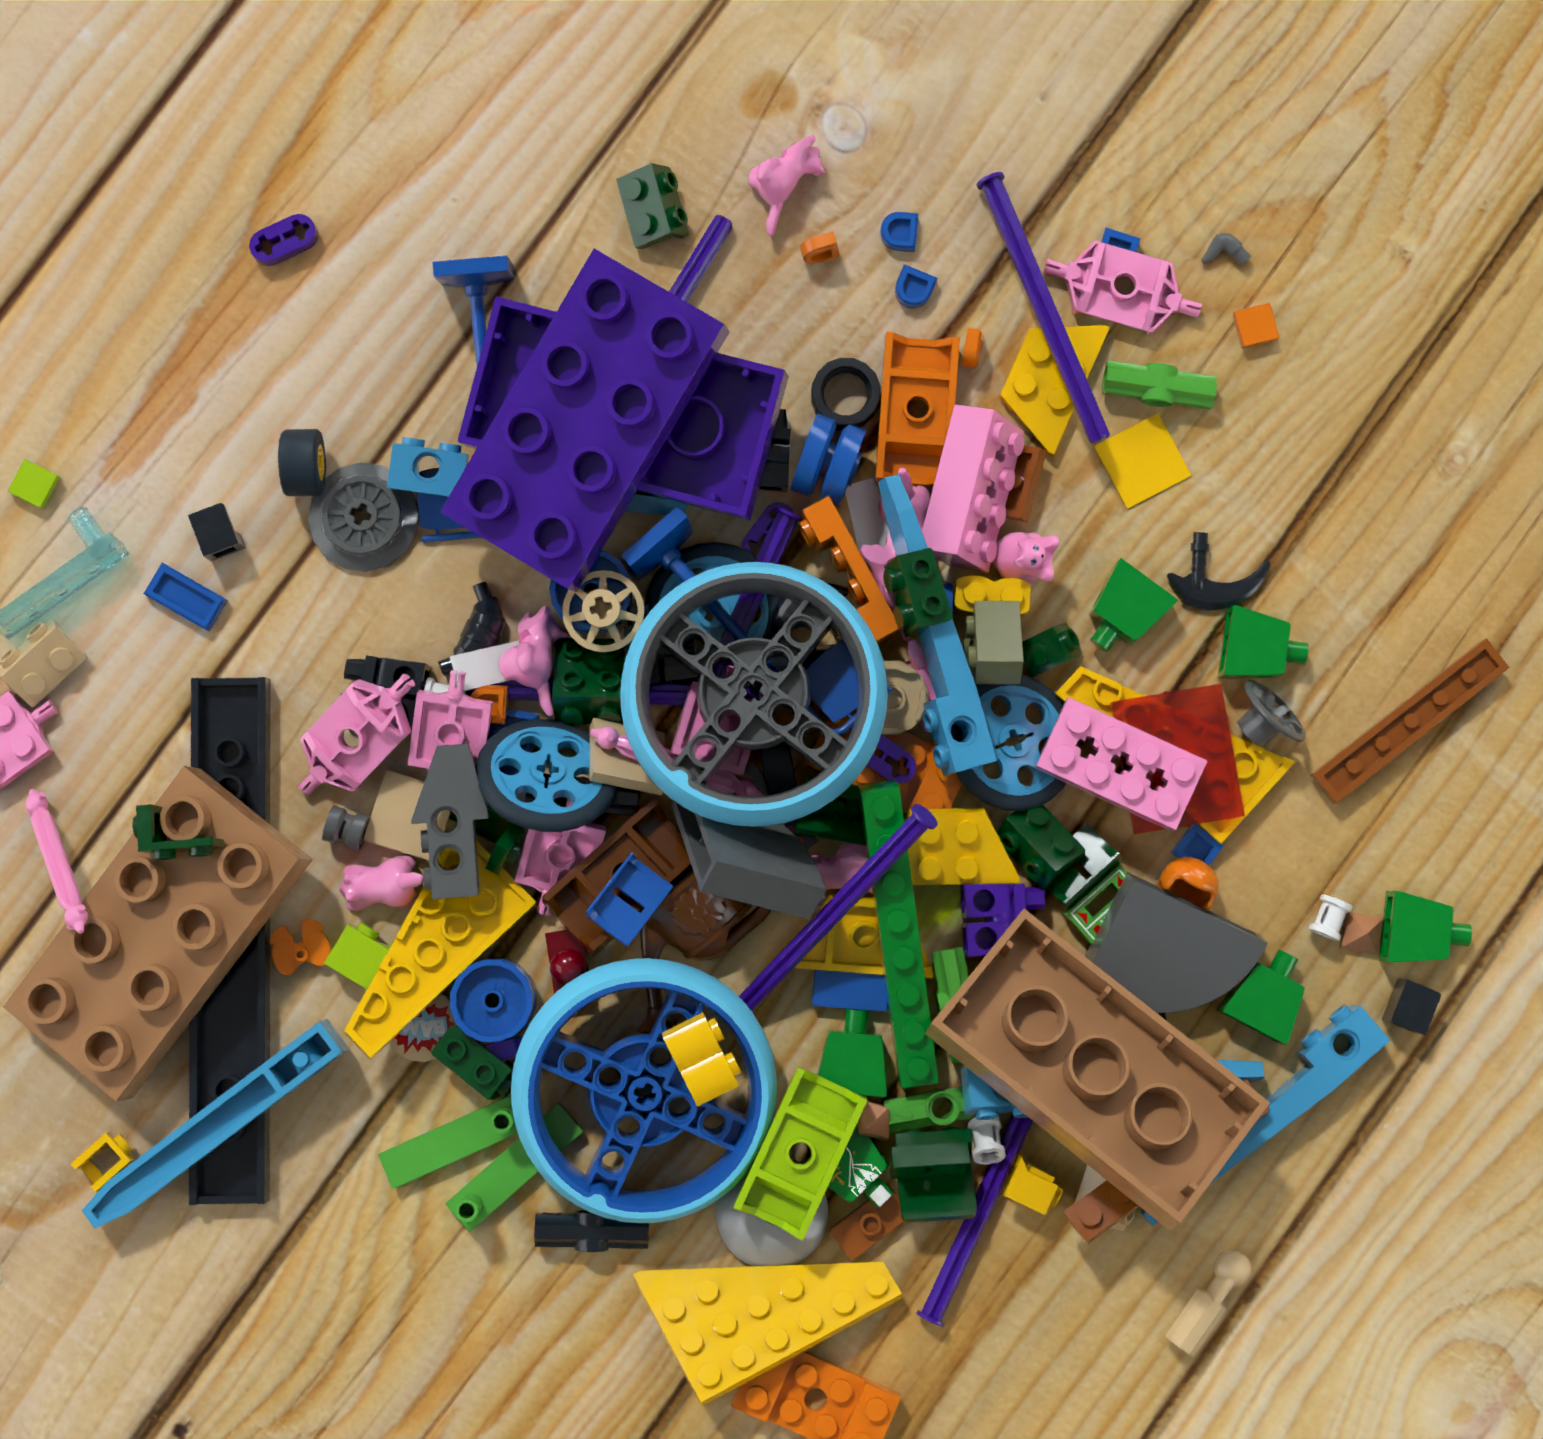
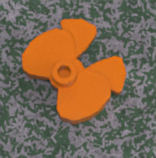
[269,919,332,976]

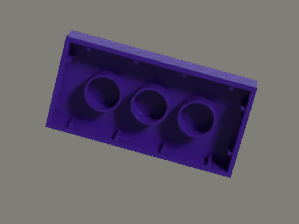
[440,248,730,592]
[457,296,789,521]

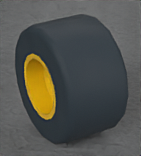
[278,429,326,497]

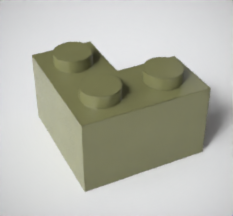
[963,601,1024,684]

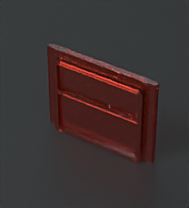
[1110,684,1245,835]

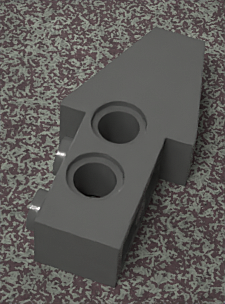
[411,743,490,899]

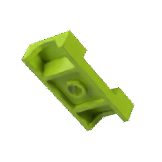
[733,1066,867,1241]

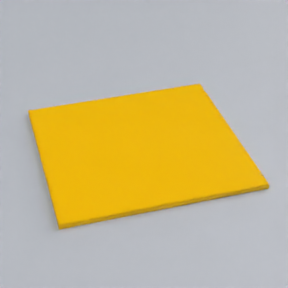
[1094,413,1192,509]

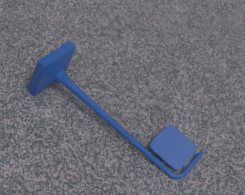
[417,255,515,543]
[621,506,893,736]

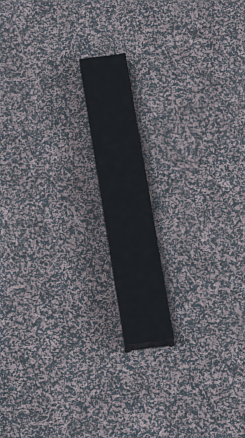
[189,677,270,1205]

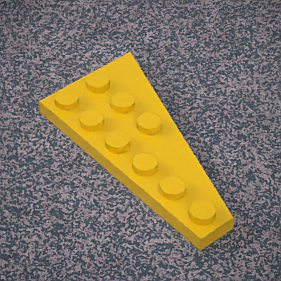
[1055,666,1295,844]
[344,841,536,1060]

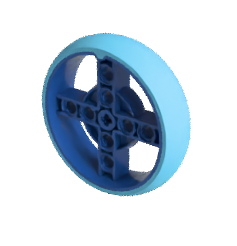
[511,958,777,1223]

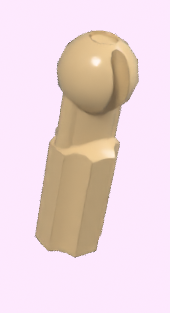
[1165,1250,1252,1357]

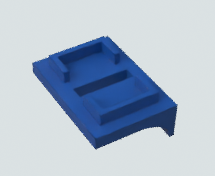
[585,852,673,947]

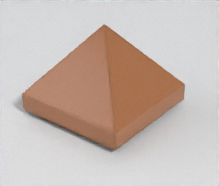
[1340,912,1384,955]
[857,1101,890,1140]

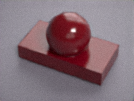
[545,930,589,994]

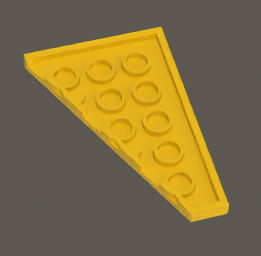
[633,1262,902,1407]

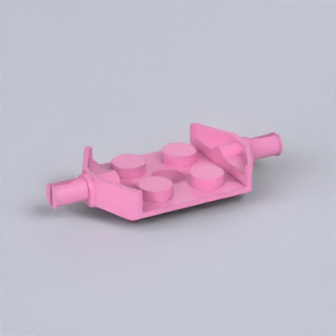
[1043,241,1202,336]
[298,674,415,796]

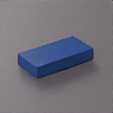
[143,562,228,632]
[812,970,887,1012]

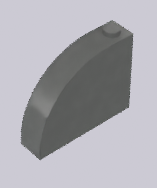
[672,793,826,919]
[1085,872,1268,1013]

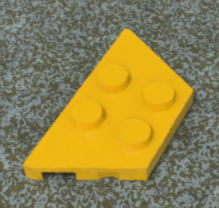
[999,325,1110,457]
[904,808,1020,885]
[795,894,934,979]

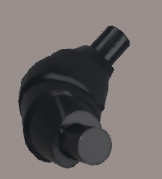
[438,582,506,675]

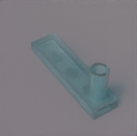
[0,507,130,639]

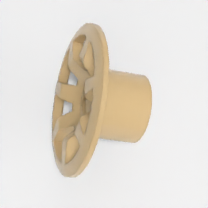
[562,570,645,652]

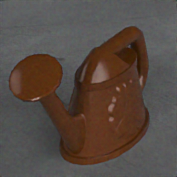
[637,868,771,1034]

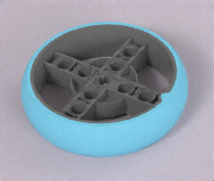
[620,562,888,827]

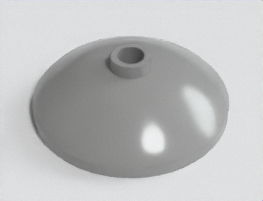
[716,1159,828,1266]

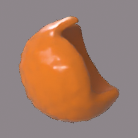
[1156,857,1219,909]

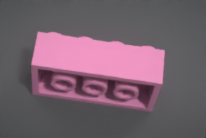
[922,404,1024,573]
[1034,697,1207,831]

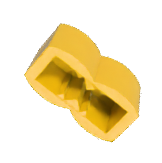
[953,575,1031,618]
[662,1012,742,1107]

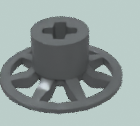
[1238,680,1306,747]

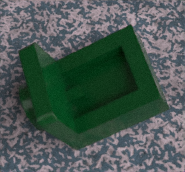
[1022,623,1081,678]

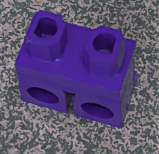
[960,884,1045,957]

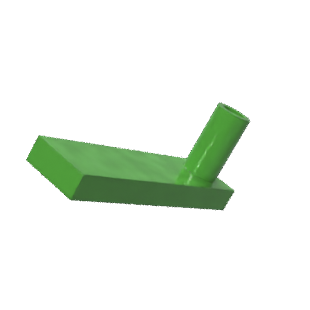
[378,1095,518,1189]
[445,1102,584,1232]

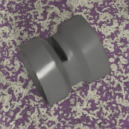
[322,805,370,851]

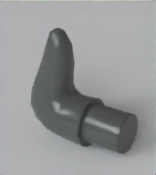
[1201,233,1251,266]

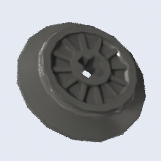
[308,462,419,572]

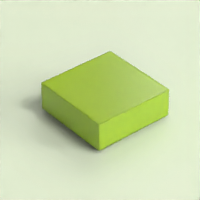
[7,459,61,510]

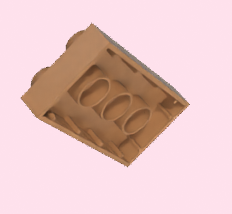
[3,766,313,1102]
[925,909,1270,1231]

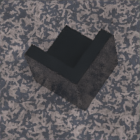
[188,503,246,561]
[1382,978,1441,1035]

